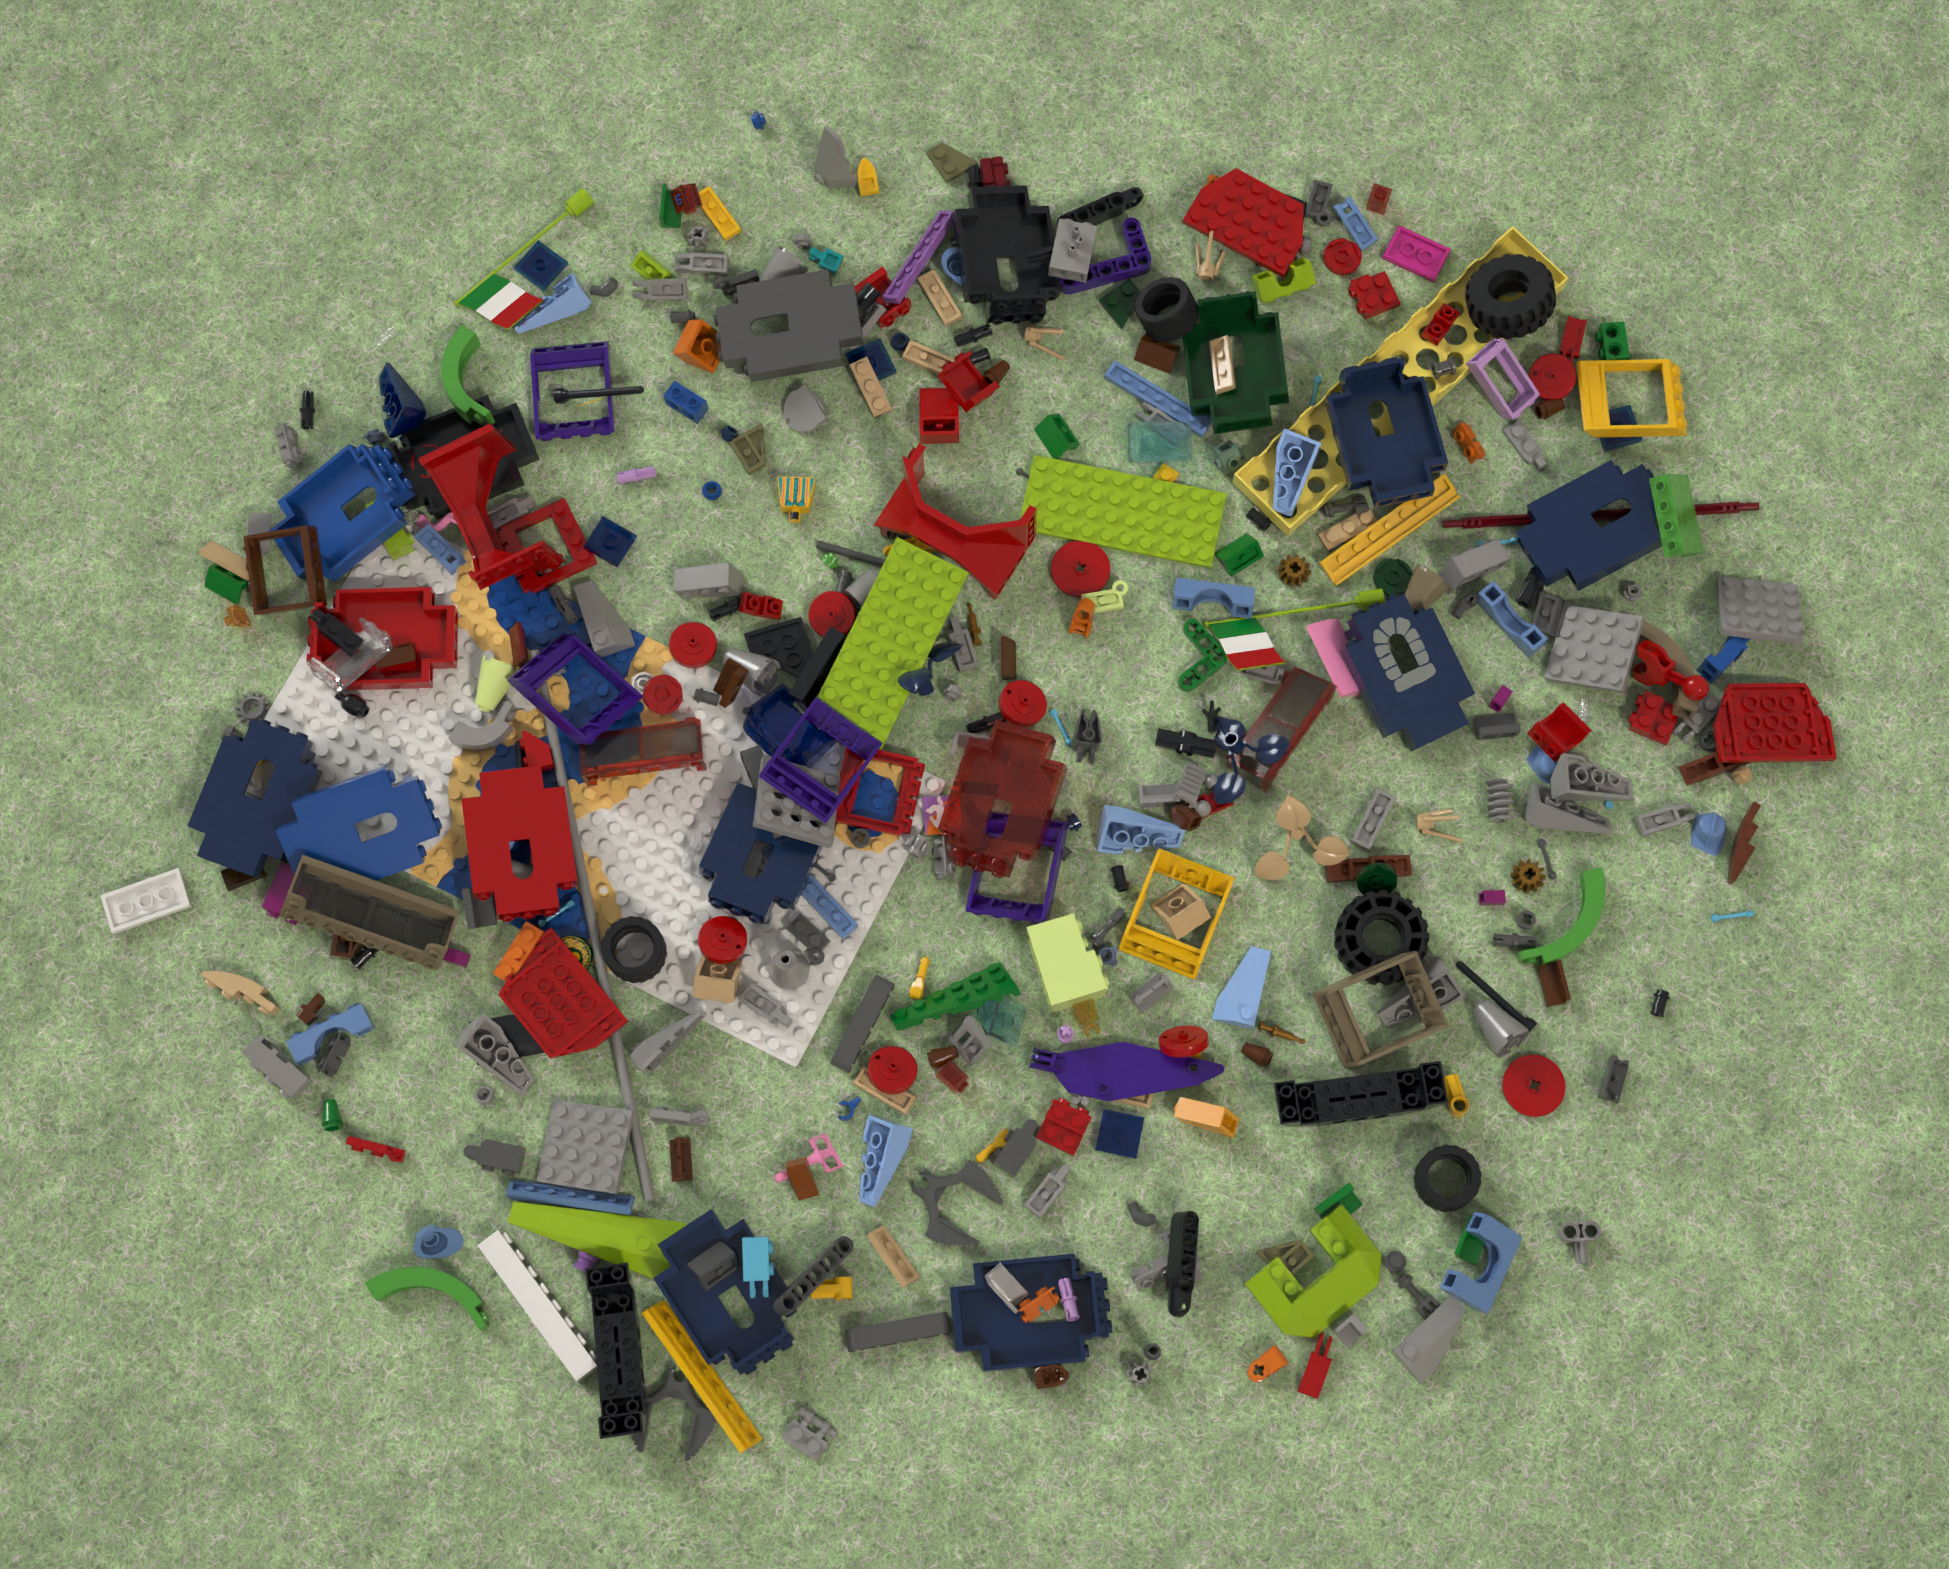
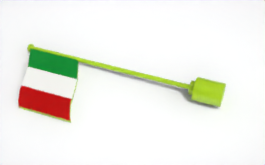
[454,188,594,330]
[1204,588,1385,671]

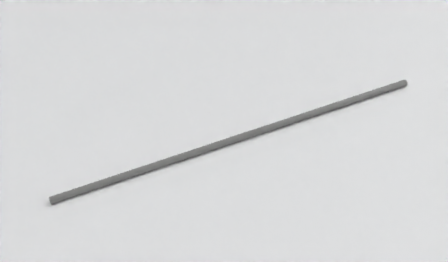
[531,650,655,1202]

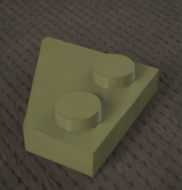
[926,142,978,184]
[729,423,766,475]
[1256,1239,1315,1275]

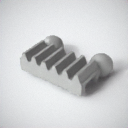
[1173,762,1218,817]

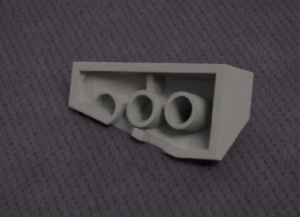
[814,125,858,188]
[573,580,635,658]
[1550,753,1633,801]
[1524,782,1612,834]
[1377,956,1466,1028]
[629,1009,707,1075]
[453,1014,534,1096]
[1391,1295,1466,1385]

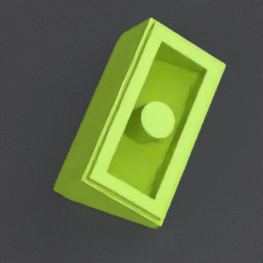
[631,250,674,280]

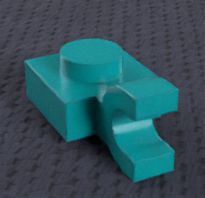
[808,247,844,275]

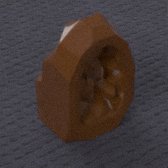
[1169,803,1203,831]
[1034,1364,1069,1390]

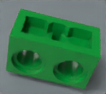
[1595,321,1630,360]

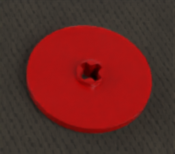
[1051,540,1110,598]
[1502,1055,1566,1117]

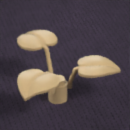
[1255,795,1350,880]

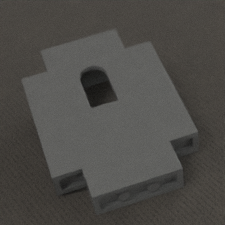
[713,269,864,382]

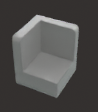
[1333,1313,1368,1347]

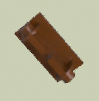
[669,1137,693,1182]

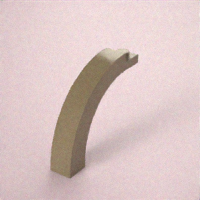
[1638,621,1699,720]

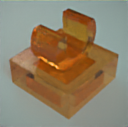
[223,605,251,628]

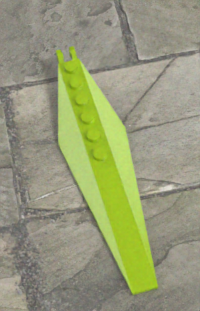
[508,1202,688,1279]

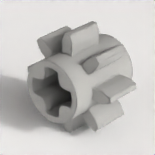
[687,224,711,250]
[905,834,931,859]
[1128,1362,1153,1388]

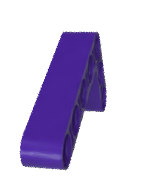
[1060,217,1151,295]

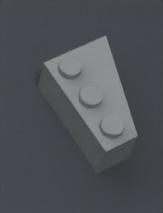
[1438,539,1510,595]
[673,563,744,599]
[242,1034,313,1100]

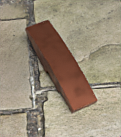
[1678,751,1753,786]
[1727,801,1761,885]
[1325,855,1412,883]

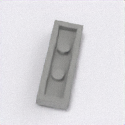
[1351,788,1396,851]

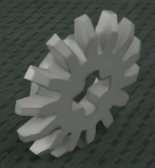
[235,691,271,725]

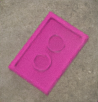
[1382,225,1451,282]

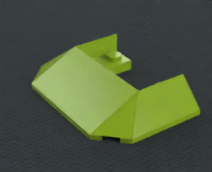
[1244,1204,1381,1338]

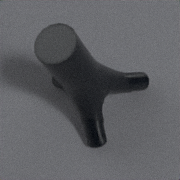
[1202,700,1221,733]

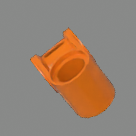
[1069,598,1095,638]
[1247,1345,1289,1382]

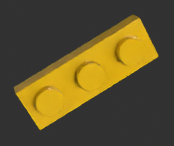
[693,186,741,242]

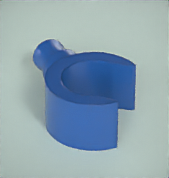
[837,1096,862,1121]

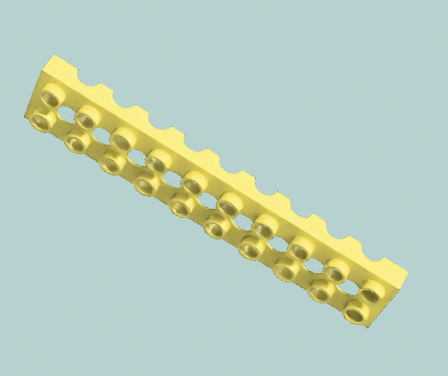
[1232,226,1569,537]

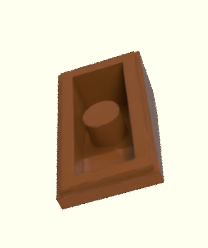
[786,1156,819,1201]

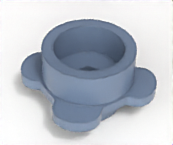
[363,429,385,444]
[1098,946,1118,967]

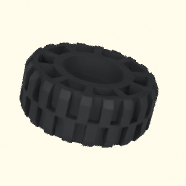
[1465,254,1556,340]
[1334,890,1430,985]

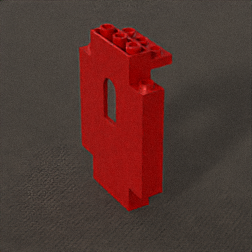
[306,587,459,691]
[461,765,577,922]

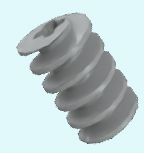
[1487,778,1514,823]

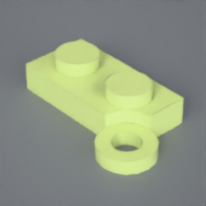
[1081,580,1128,614]

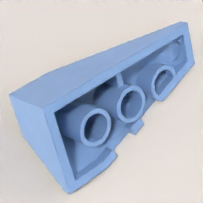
[514,273,592,334]
[1273,428,1322,517]
[1096,805,1185,855]
[1212,946,1271,1030]
[859,1115,913,1207]

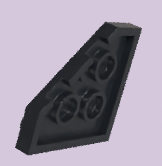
[744,617,813,678]

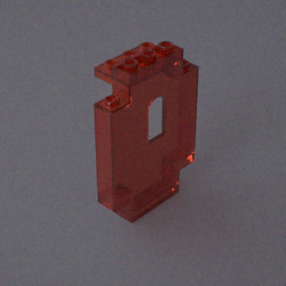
[938,720,1068,879]

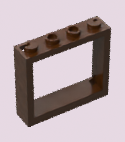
[243,526,327,615]

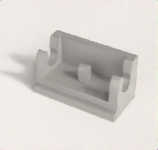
[248,512,272,555]
[1138,783,1181,808]

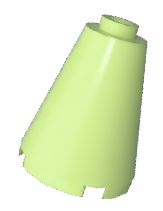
[475,655,519,713]

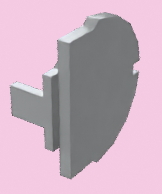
[783,384,827,432]

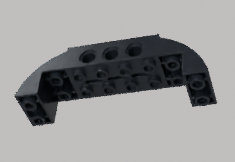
[1274,1061,1448,1127]
[585,1262,647,1439]

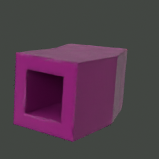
[1488,685,1513,713]
[1478,890,1506,906]
[443,948,471,968]

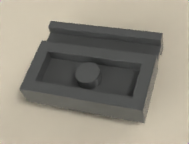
[1531,592,1569,638]

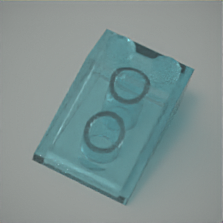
[1128,422,1192,463]

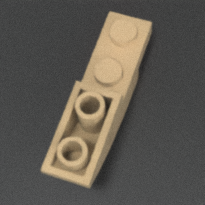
[200,971,280,1016]

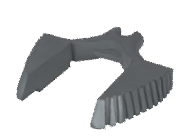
[912,1160,1003,1247]
[632,1366,716,1461]

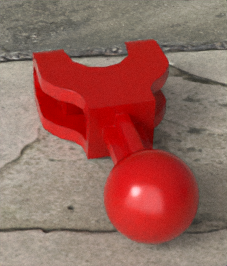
[1632,640,1709,701]

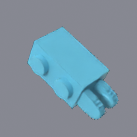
[742,1236,774,1298]

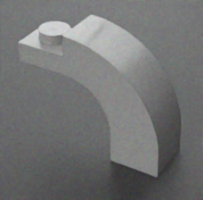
[449,700,517,751]

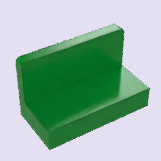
[659,183,684,228]
[1034,413,1080,459]
[1215,533,1264,577]
[204,563,249,604]
[1314,1182,1362,1220]
[1455,1215,1485,1266]

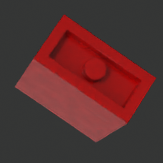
[855,266,911,329]
[938,350,1000,413]
[1527,702,1592,763]

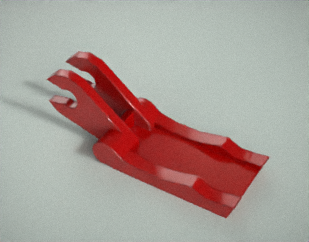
[1559,316,1587,364]
[1297,1333,1333,1399]

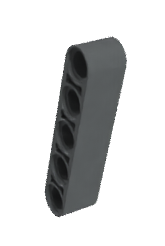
[740,745,784,839]
[830,975,895,1073]
[773,1236,854,1316]
[844,1312,951,1352]

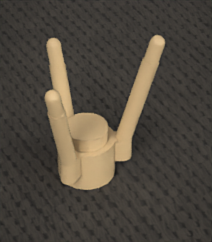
[1196,230,1226,281]
[1024,325,1065,361]
[1417,809,1463,843]

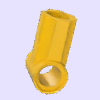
[1444,1074,1469,1118]
[811,1277,853,1300]

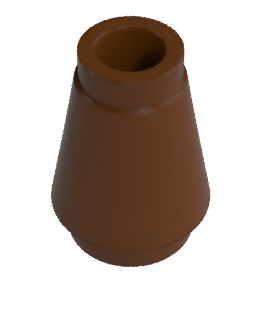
[983,360,1010,385]
[1534,399,1565,420]
[1241,1042,1274,1068]
[927,1045,959,1069]

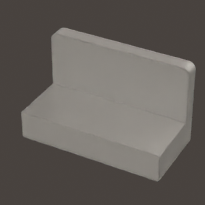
[985,1262,1029,1314]

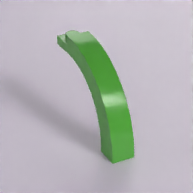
[441,325,495,425]
[1517,867,1605,966]
[365,1267,490,1331]

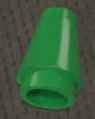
[322,1099,343,1132]

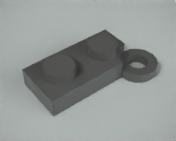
[1305,180,1333,227]
[713,269,759,296]
[786,913,831,965]

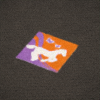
[922,795,963,835]

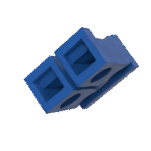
[1696,636,1750,684]

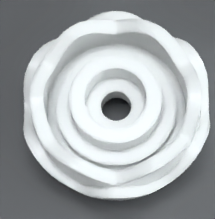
[631,672,654,696]

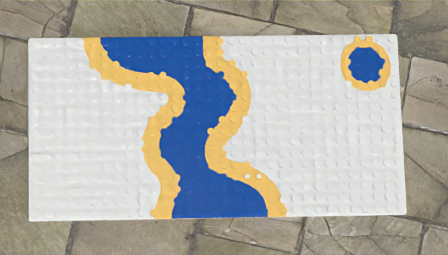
[246,520,945,1067]

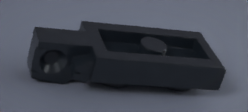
[310,609,364,657]

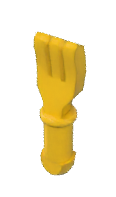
[909,957,930,1000]
[975,1128,1008,1163]

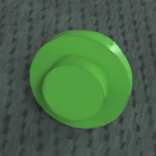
[821,552,839,570]

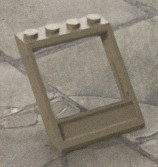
[1312,951,1449,1068]

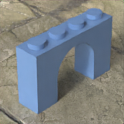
[1440,1212,1522,1314]

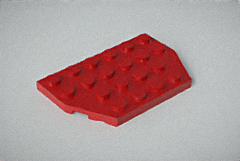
[1182,168,1304,278]
[1713,683,1837,763]
[499,928,629,1059]

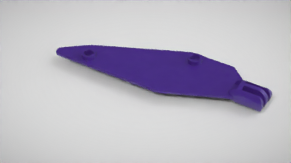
[1029,1042,1224,1102]

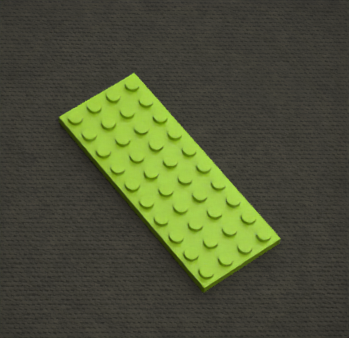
[1020,455,1227,569]
[817,537,969,750]

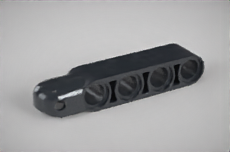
[1057,187,1144,227]
[1166,1211,1199,1318]

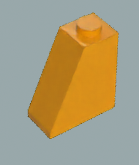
[1174,1097,1239,1138]

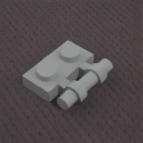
[782,1406,837,1462]

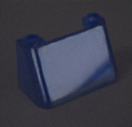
[743,683,838,768]

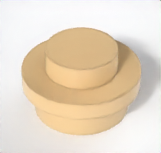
[1731,766,1752,784]

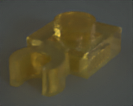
[1073,999,1100,1038]

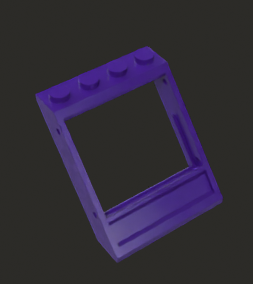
[530,341,615,441]
[507,633,642,745]
[759,696,883,823]
[966,812,1069,924]

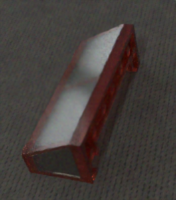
[1225,666,1337,793]
[580,717,707,786]

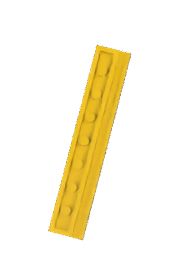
[1318,473,1460,586]
[642,1300,763,1454]

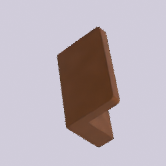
[1134,333,1181,373]
[713,658,749,708]
[1537,959,1571,1007]

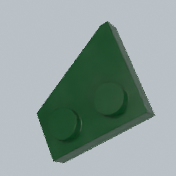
[1099,279,1141,329]

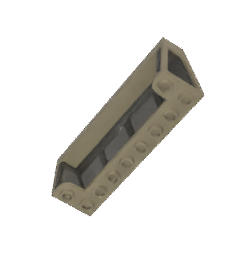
[279,855,460,970]

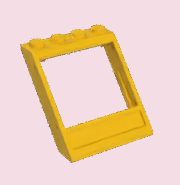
[1576,359,1687,438]
[1118,848,1235,980]

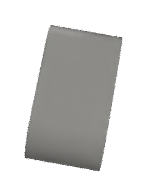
[1558,1221,1601,1264]

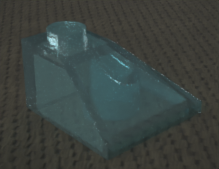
[977,997,1027,1047]

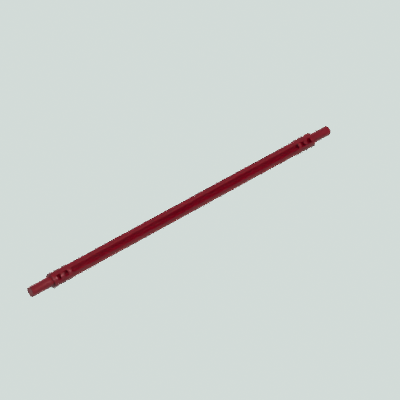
[1442,501,1759,529]

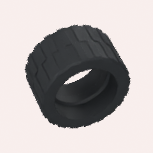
[1134,277,1200,343]
[601,916,667,983]
[1414,1144,1482,1212]

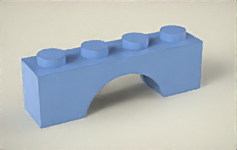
[1172,578,1255,619]
[1477,581,1548,658]
[286,1003,375,1066]

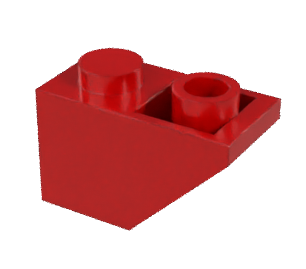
[519,731,555,772]

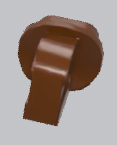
[296,993,325,1026]

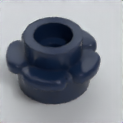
[891,333,910,351]
[720,425,739,443]
[1065,813,1082,832]

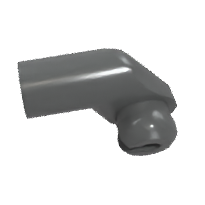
[590,278,618,297]
[1451,594,1478,619]
[1127,1201,1156,1227]

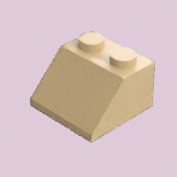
[1150,883,1211,940]
[693,955,743,1003]

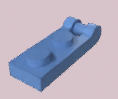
[1333,196,1378,252]
[414,523,467,575]

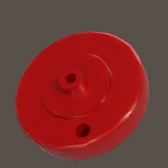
[1529,353,1576,400]
[808,591,857,637]
[669,622,717,668]
[998,680,1047,728]
[698,916,747,964]
[1158,1025,1209,1057]
[867,1046,918,1095]

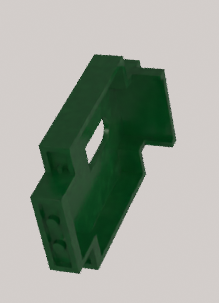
[1182,291,1290,434]

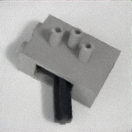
[1027,219,1097,283]

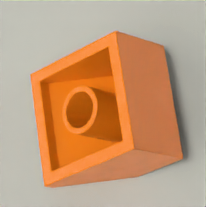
[673,319,721,373]

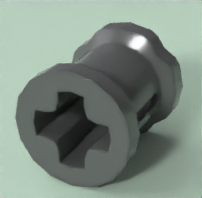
[1431,357,1456,379]

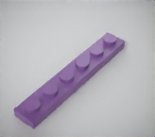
[882,210,954,304]

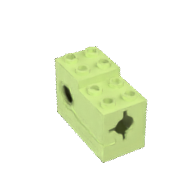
[1026,913,1109,1013]

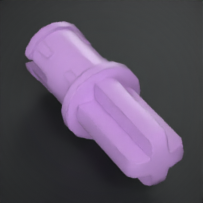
[616,467,657,485]
[1057,1025,1074,1044]
[1058,1278,1080,1322]

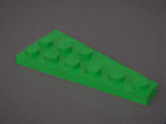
[889,962,1021,1031]

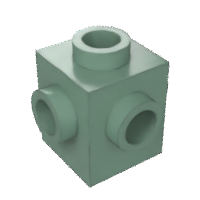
[1212,440,1244,475]

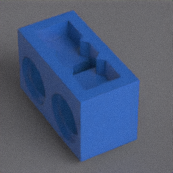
[663,381,709,424]

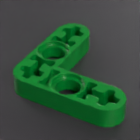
[1178,619,1227,692]

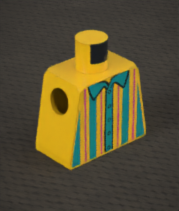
[777,476,816,523]

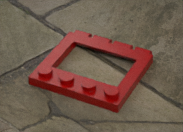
[497,498,598,594]
[835,748,925,837]

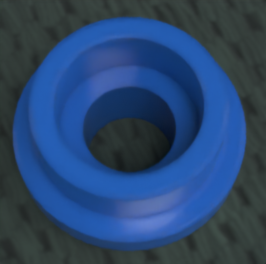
[751,111,766,130]
[702,481,722,500]

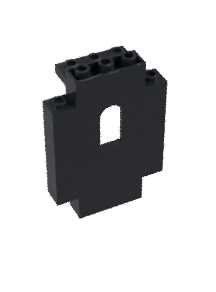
[952,185,1062,325]
[388,395,540,520]

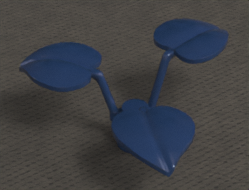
[897,642,962,696]
[1213,717,1290,804]

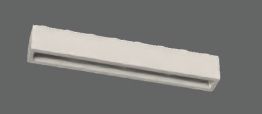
[477,1230,597,1382]

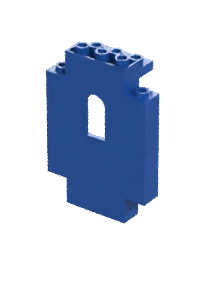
[269,444,416,582]
[276,765,442,896]

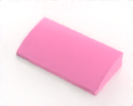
[1306,619,1362,697]

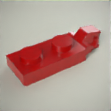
[346,1136,406,1163]

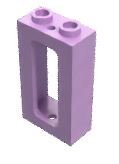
[1466,339,1540,420]

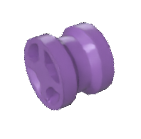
[573,1251,599,1272]

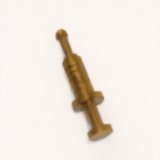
[967,603,982,646]
[1258,1021,1306,1044]

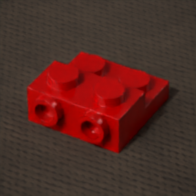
[1348,271,1401,319]
[1627,691,1679,745]
[1036,1098,1092,1156]

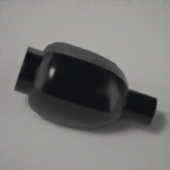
[335,692,370,718]

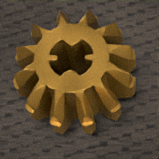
[1277,554,1311,588]
[1510,859,1546,894]

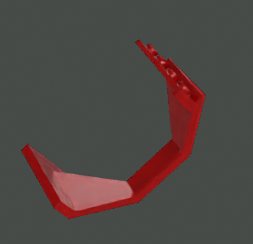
[418,423,565,590]
[874,443,1037,600]

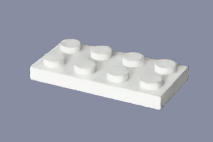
[100,868,192,934]

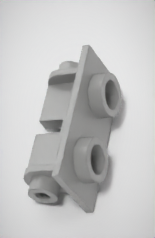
[276,424,303,467]
[1241,665,1285,685]
[933,836,956,880]
[1129,972,1174,1013]
[1130,1255,1168,1290]

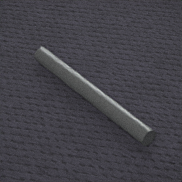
[816,541,886,567]

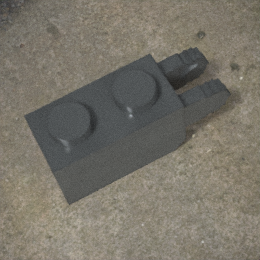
[992,1119,1038,1178]
[463,1139,526,1176]

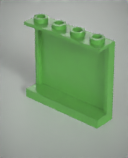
[1649,474,1704,558]

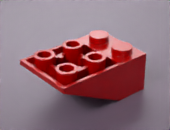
[919,388,959,444]

